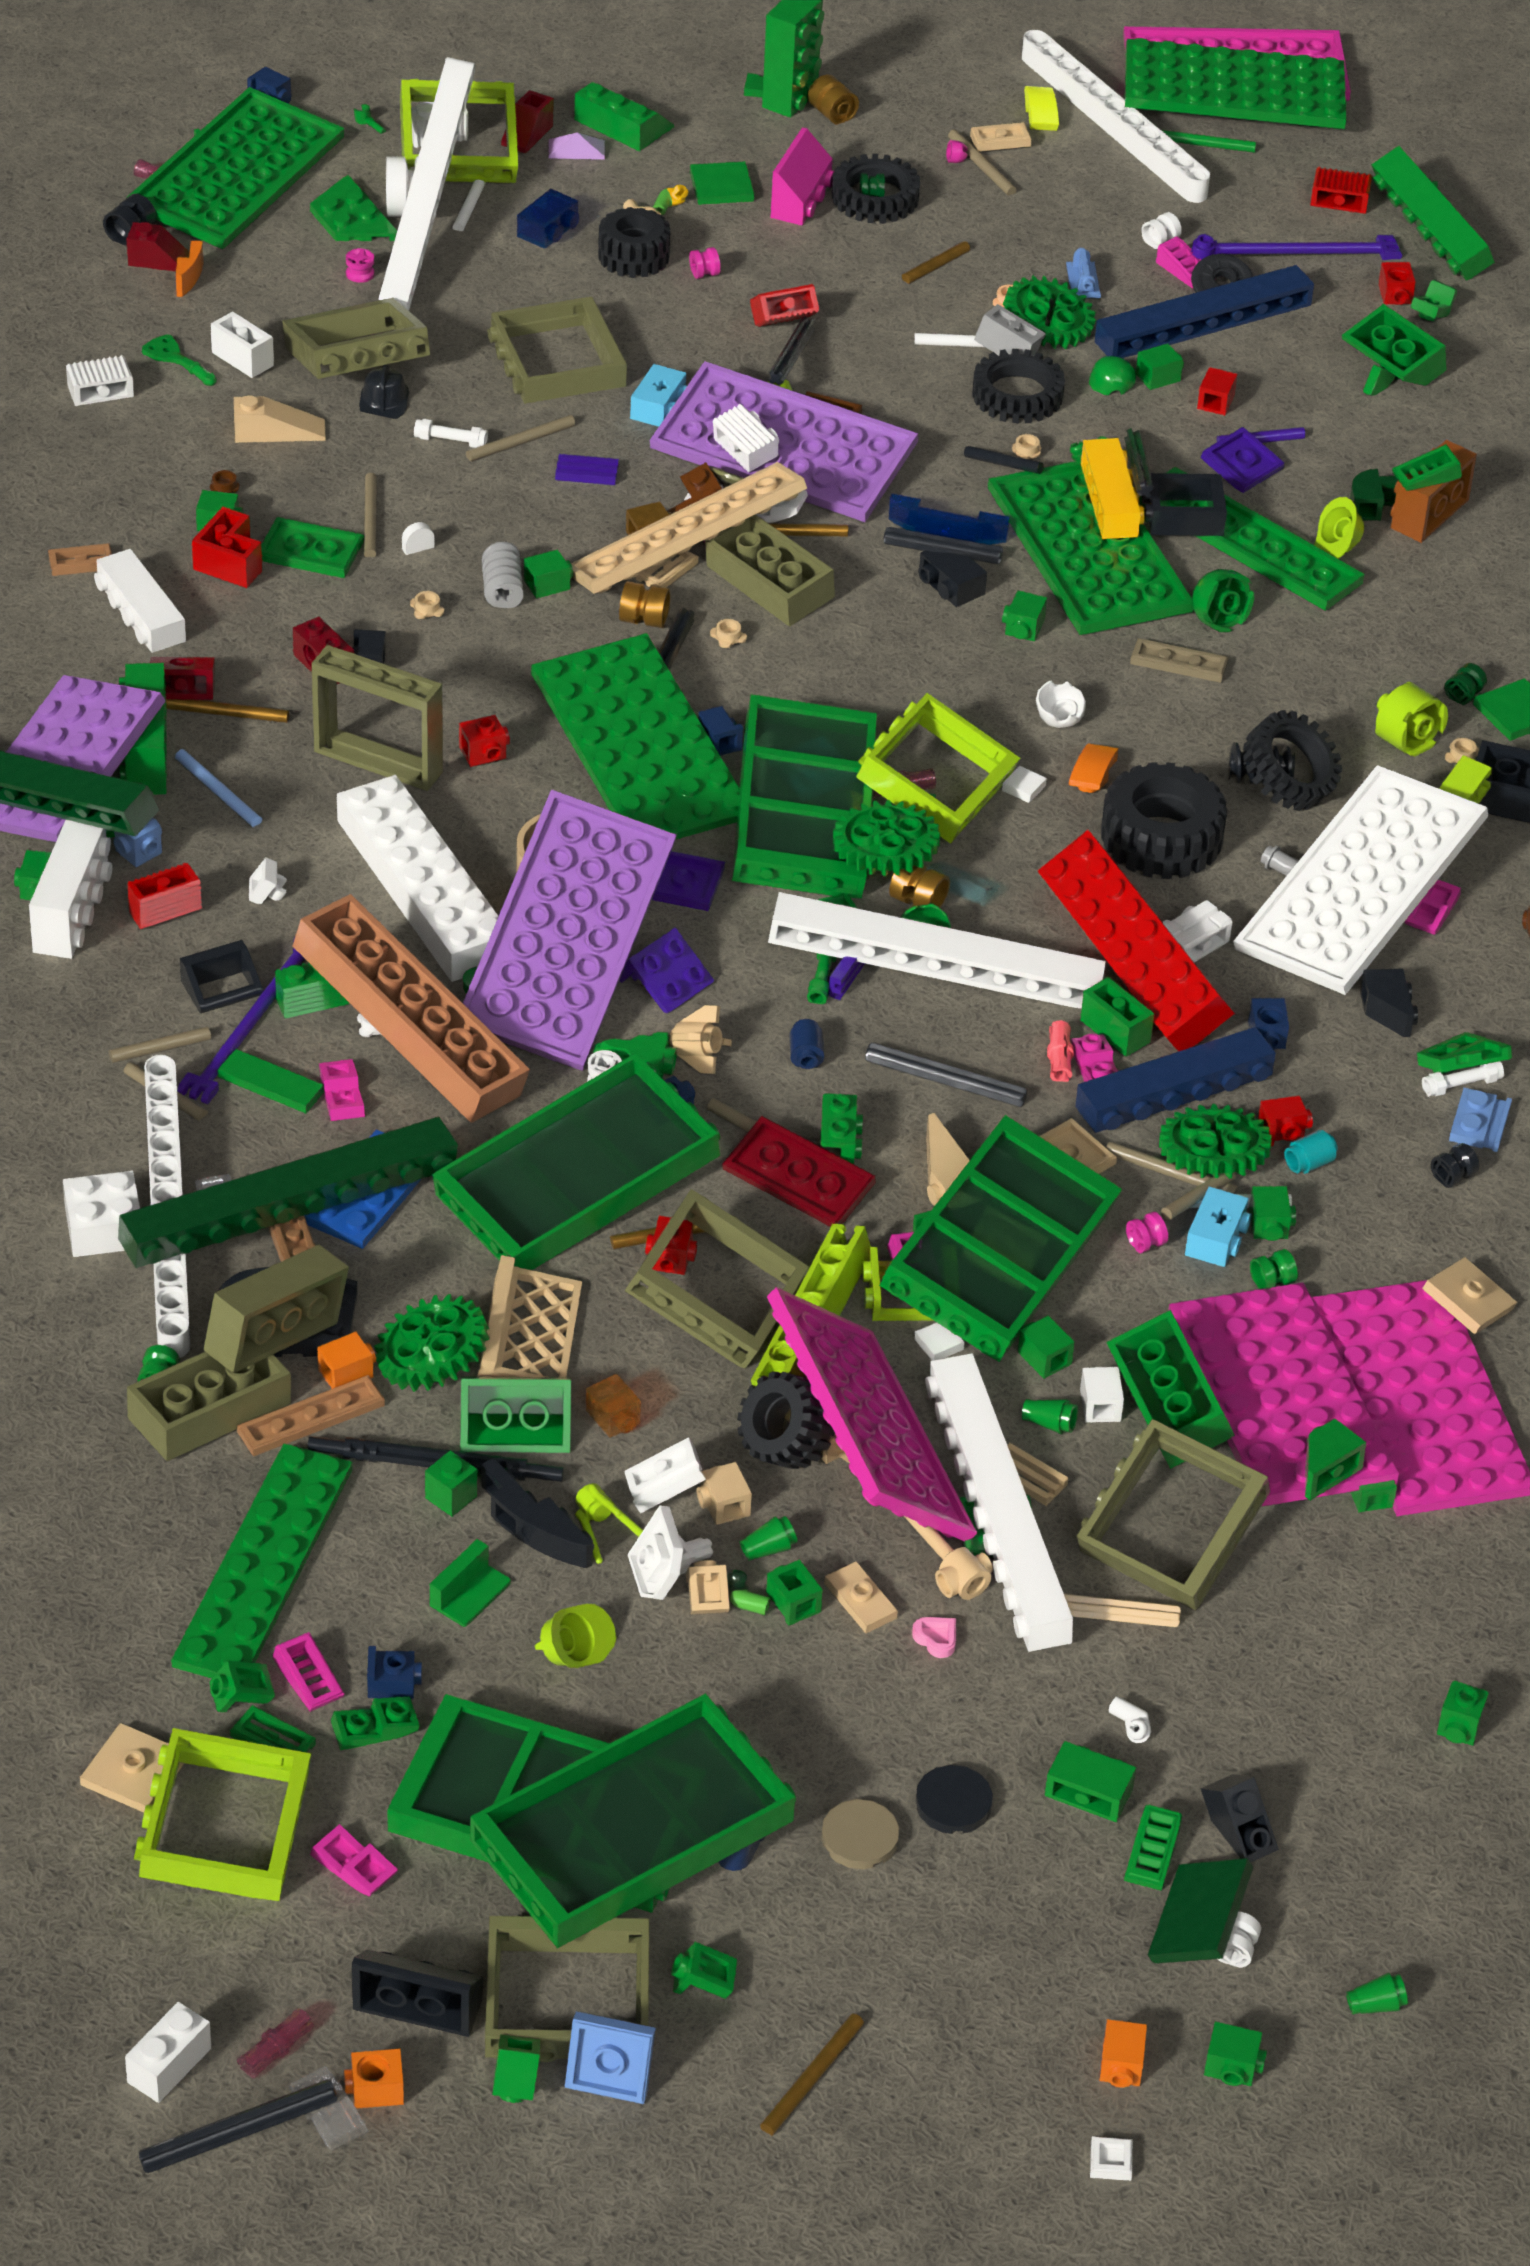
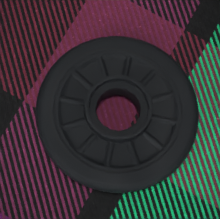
[1191,254,1253,293]

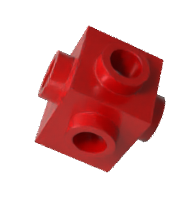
[459,715,510,767]
[645,1216,698,1275]

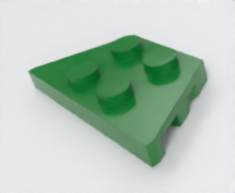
[310,175,397,241]

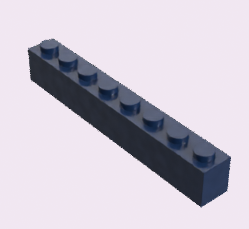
[1095,265,1314,358]

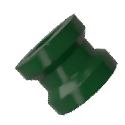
[860,173,885,197]

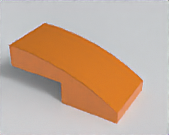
[176,241,204,297]

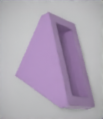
[549,133,605,159]

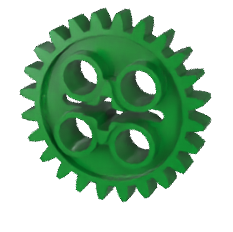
[1002,275,1096,349]
[833,800,940,876]
[1159,1104,1272,1179]
[374,1294,490,1392]

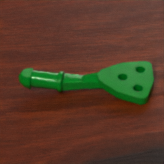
[142,334,217,386]

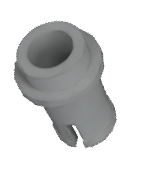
[1261,845,1299,876]

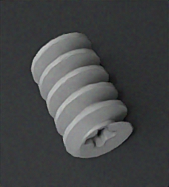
[482,541,523,608]

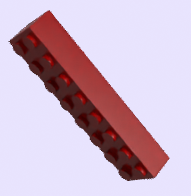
[1038,830,1235,1052]

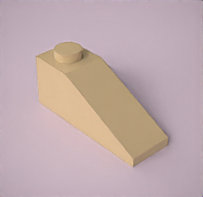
[234,396,326,443]
[926,1113,983,1213]

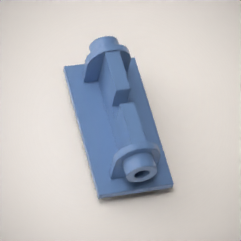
[1066,248,1101,298]

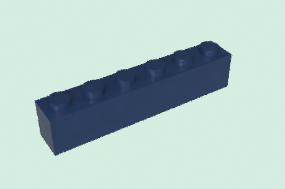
[1075,1027,1276,1133]

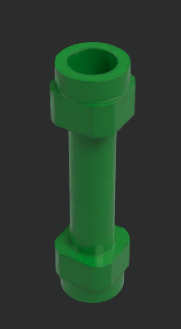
[807,953,837,1005]

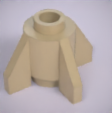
[669,1005,732,1074]

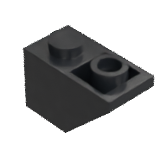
[918,551,987,607]
[1360,968,1418,1037]
[1201,1774,1279,1863]

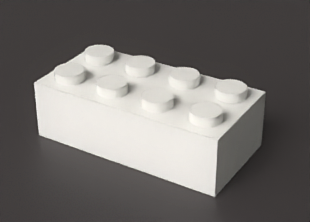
[29,820,112,959]

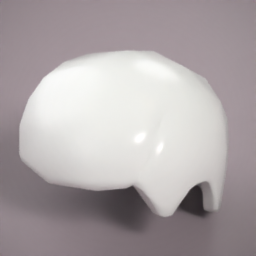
[1036,681,1086,728]

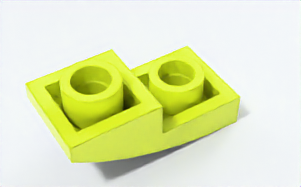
[1024,86,1059,131]

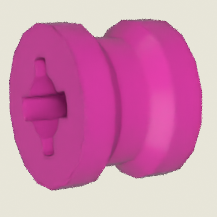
[689,247,720,279]
[346,248,375,283]
[1126,1211,1168,1254]

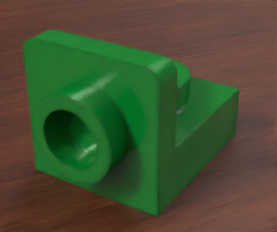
[210,1660,275,1713]
[671,1941,737,1999]

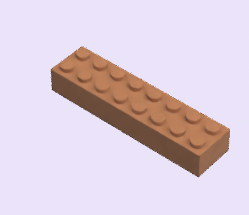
[293,894,530,1123]

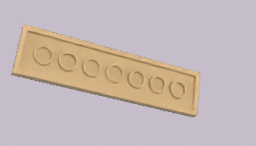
[571,462,807,594]

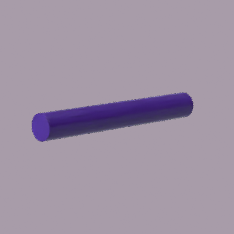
[1217,427,1305,443]

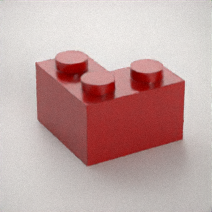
[192,507,262,588]

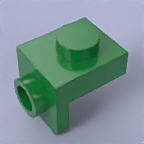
[1410,280,1457,321]
[1437,1681,1489,1746]

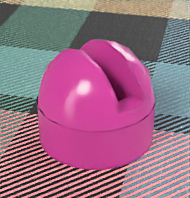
[946,140,968,163]

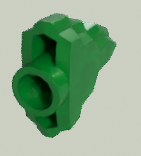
[593,1032,677,1078]

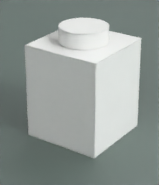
[1080,1367,1124,1422]

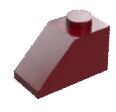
[127,222,190,272]

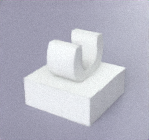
[249,857,287,904]

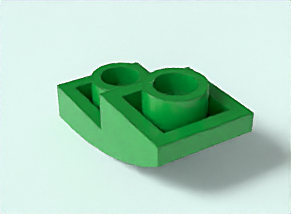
[331,1696,420,1750]

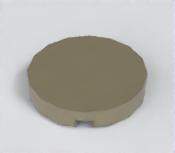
[821,1799,899,1869]

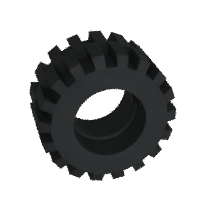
[598,207,671,278]
[737,1372,835,1469]

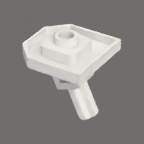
[628,1505,713,1600]

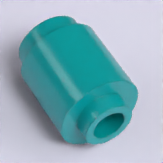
[1284,1130,1338,1174]

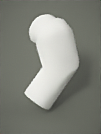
[1109,1696,1151,1743]

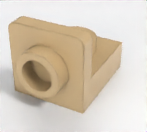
[686,1560,730,1614]

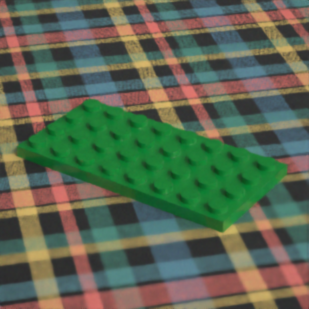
[1124,38,1346,129]
[126,87,344,250]
[988,460,1194,635]
[531,633,753,840]

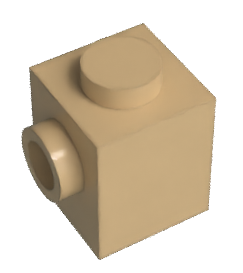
[697,1462,752,1525]

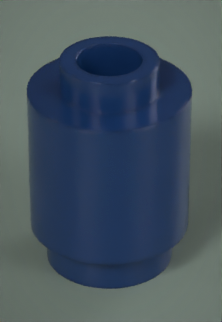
[789,1019,824,1069]

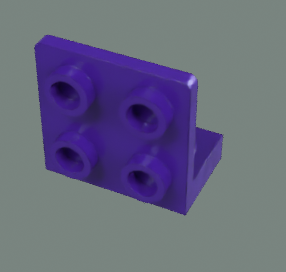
[619,927,714,1013]

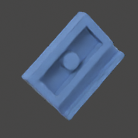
[1449,1088,1512,1152]

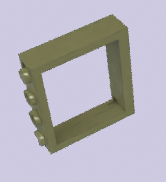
[487,296,627,404]
[282,297,430,379]
[312,645,443,791]
[625,1189,809,1368]
[1077,1419,1270,1611]
[485,1916,649,2062]

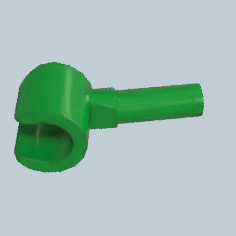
[353,104,386,134]

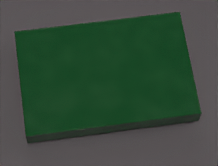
[1147,1858,1253,1964]

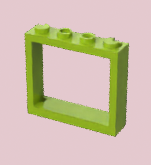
[400,79,518,183]
[856,693,1021,844]
[134,1728,311,1901]

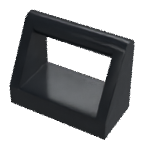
[180,940,263,1014]

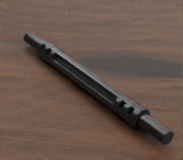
[308,1436,564,1482]

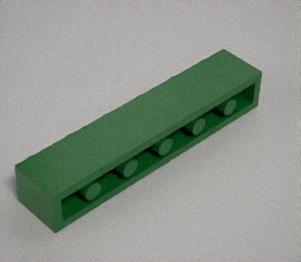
[1371,146,1495,280]

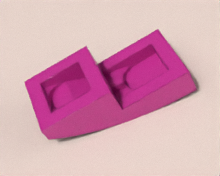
[1405,880,1461,935]
[319,1059,365,1121]
[310,1824,398,1897]

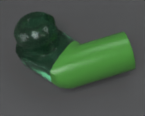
[727,1569,770,1615]

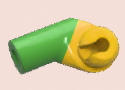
[653,184,688,215]

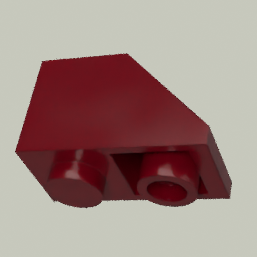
[501,90,554,154]

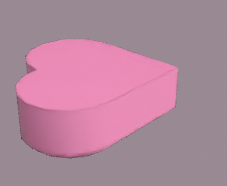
[912,1617,956,1658]

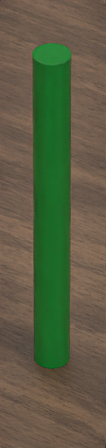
[1161,130,1256,153]

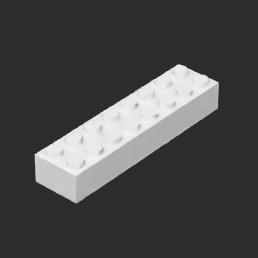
[337,775,499,982]

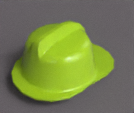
[1314,497,1364,559]
[534,1604,616,1668]

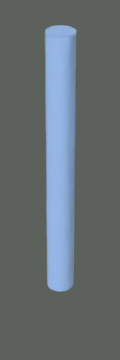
[175,749,262,827]

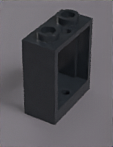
[1142,473,1227,536]

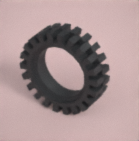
[832,154,920,224]
[972,349,1065,424]
[1243,710,1342,811]

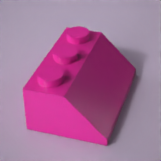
[771,127,835,226]

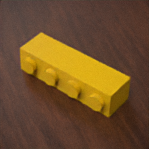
[1081,438,1145,539]

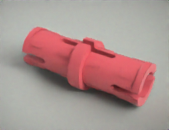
[1047,1020,1074,1082]

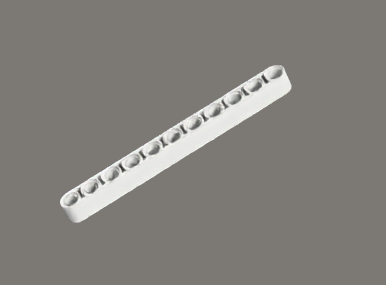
[1022,30,1210,203]
[379,57,475,311]
[144,1055,190,1358]

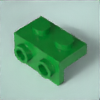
[821,1093,863,1164]

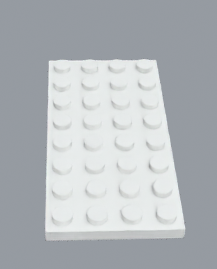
[1233,765,1488,995]

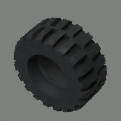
[1101,762,1227,879]

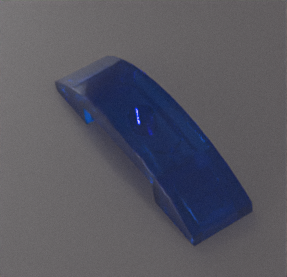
[889,493,1010,545]

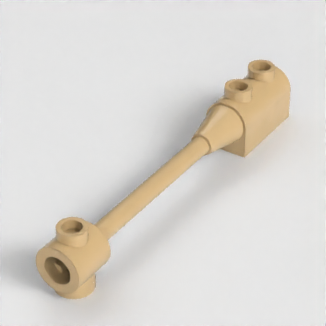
[785,1408,993,1600]

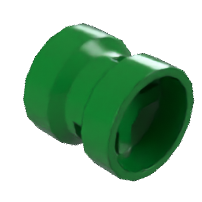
[1250,1249,1298,1289]
[137,1345,180,1382]

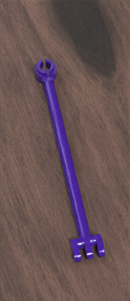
[1191,234,1402,260]
[177,937,306,1105]

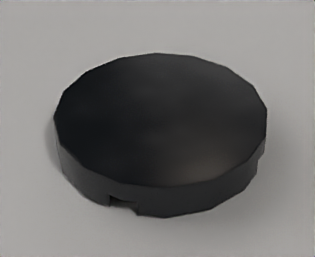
[916,1765,993,1834]

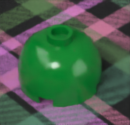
[1192,569,1254,632]

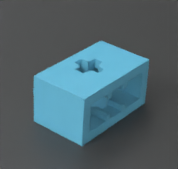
[630,364,687,427]
[1185,1187,1252,1267]

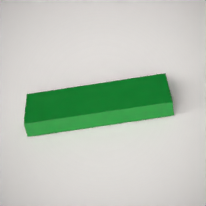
[218,1049,324,1114]

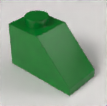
[1305,1419,1366,1501]

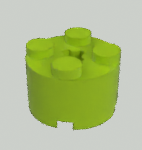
[1375,681,1448,757]

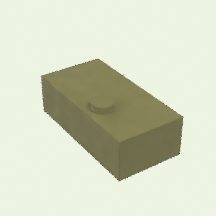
[705,514,835,627]
[204,1244,349,1373]
[127,1352,291,1461]

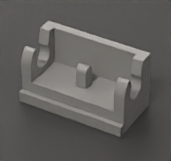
[974,304,1046,356]

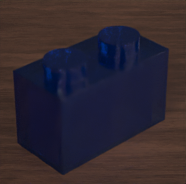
[517,188,580,249]

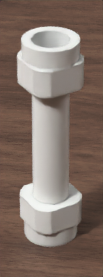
[414,419,488,448]
[1422,1061,1504,1097]

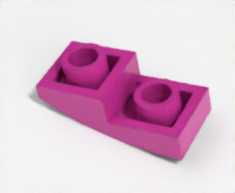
[1071,1034,1118,1082]

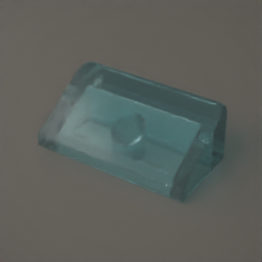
[928,861,1000,906]

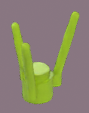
[575,1483,643,1564]

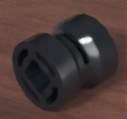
[1431,1143,1480,1188]

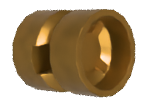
[808,74,859,125]
[619,581,671,628]
[889,865,950,908]

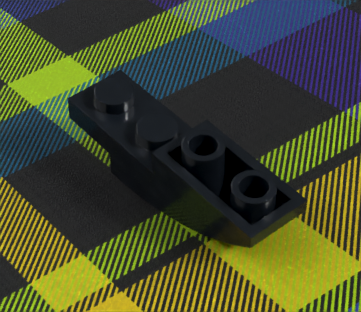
[481,1458,594,1568]

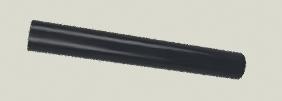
[964,446,1044,474]

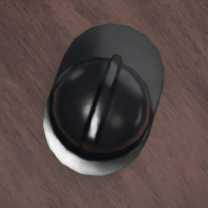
[359,364,409,419]

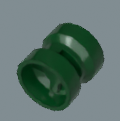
[1444,663,1487,705]

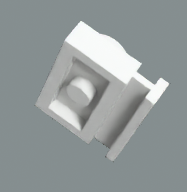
[624,1437,706,1513]

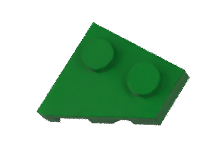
[1417,1032,1512,1074]

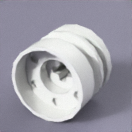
[386,156,436,217]

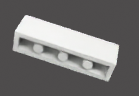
[94,549,186,653]

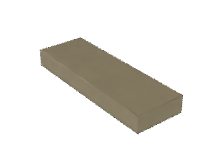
[1130,638,1229,683]

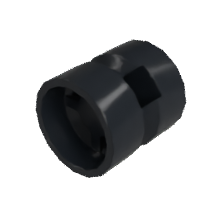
[103,194,157,246]

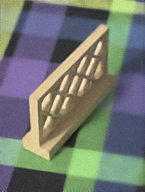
[477,1255,582,1377]

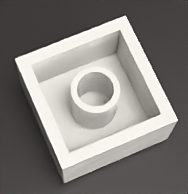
[63,1171,140,1257]

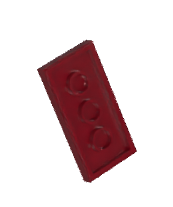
[722,1116,876,1227]

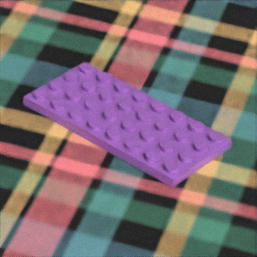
[650,361,918,522]
[463,790,676,1071]

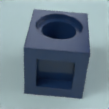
[1248,998,1289,1050]

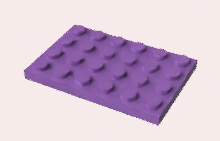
[0,675,165,842]

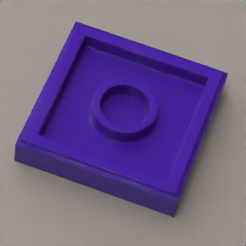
[1201,427,1285,493]
[652,851,725,911]

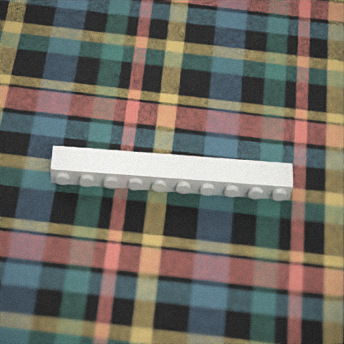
[768,892,1106,1008]
[925,1353,1073,1652]

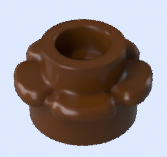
[210,470,240,493]

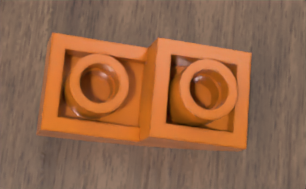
[1069,743,1119,793]

